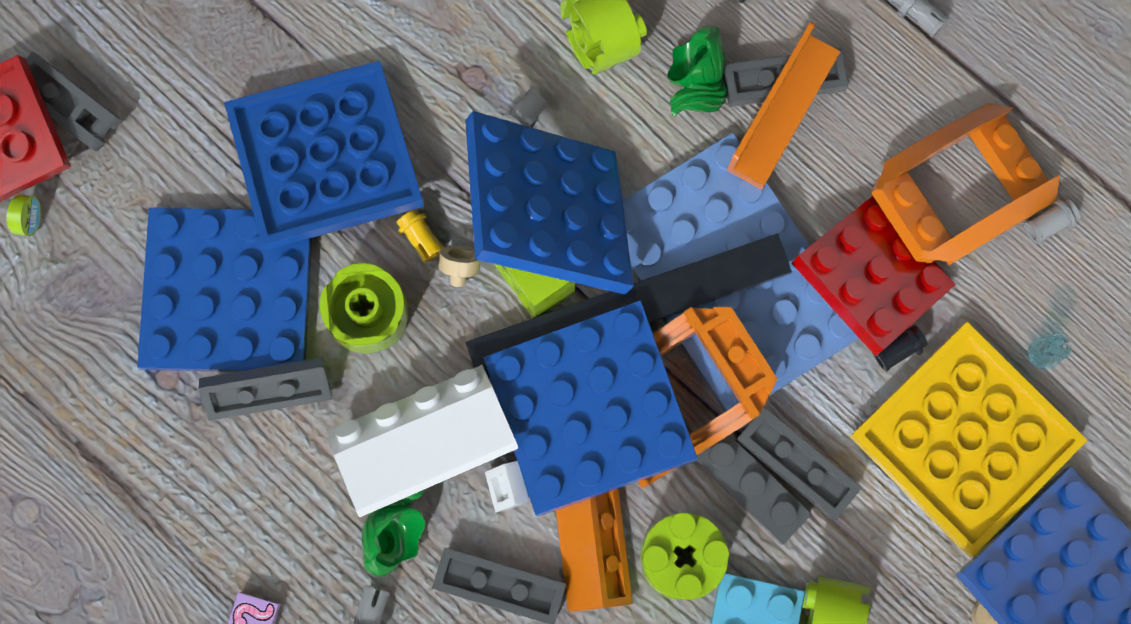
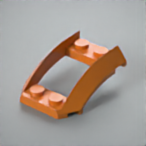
[871,103,1060,266]
[637,307,778,489]

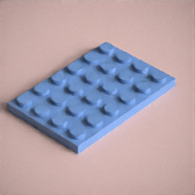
[622,133,859,412]

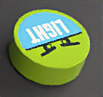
[6,194,41,236]

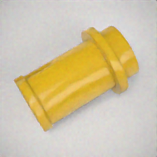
[397,209,445,263]

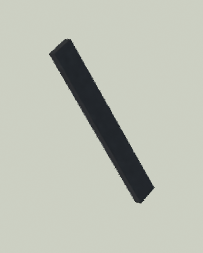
[465,233,792,379]

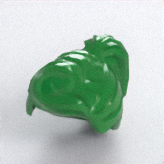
[667,25,728,117]
[361,489,426,577]

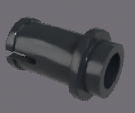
[872,325,928,372]

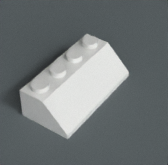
[327,365,518,517]

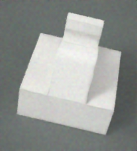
[485,461,530,513]

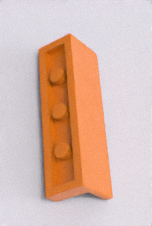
[727,21,841,190]
[556,489,633,612]

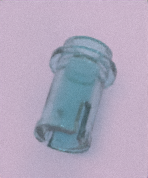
[1028,334,1071,370]

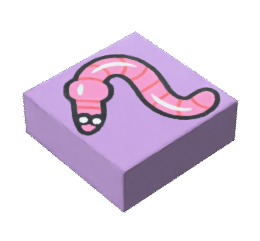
[228,592,281,624]

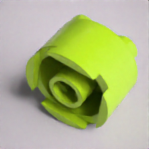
[560,0,647,75]
[320,263,409,354]
[640,513,729,600]
[802,575,871,624]

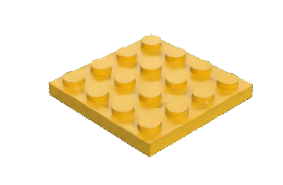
[849,322,1088,557]

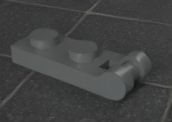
[26,51,122,152]

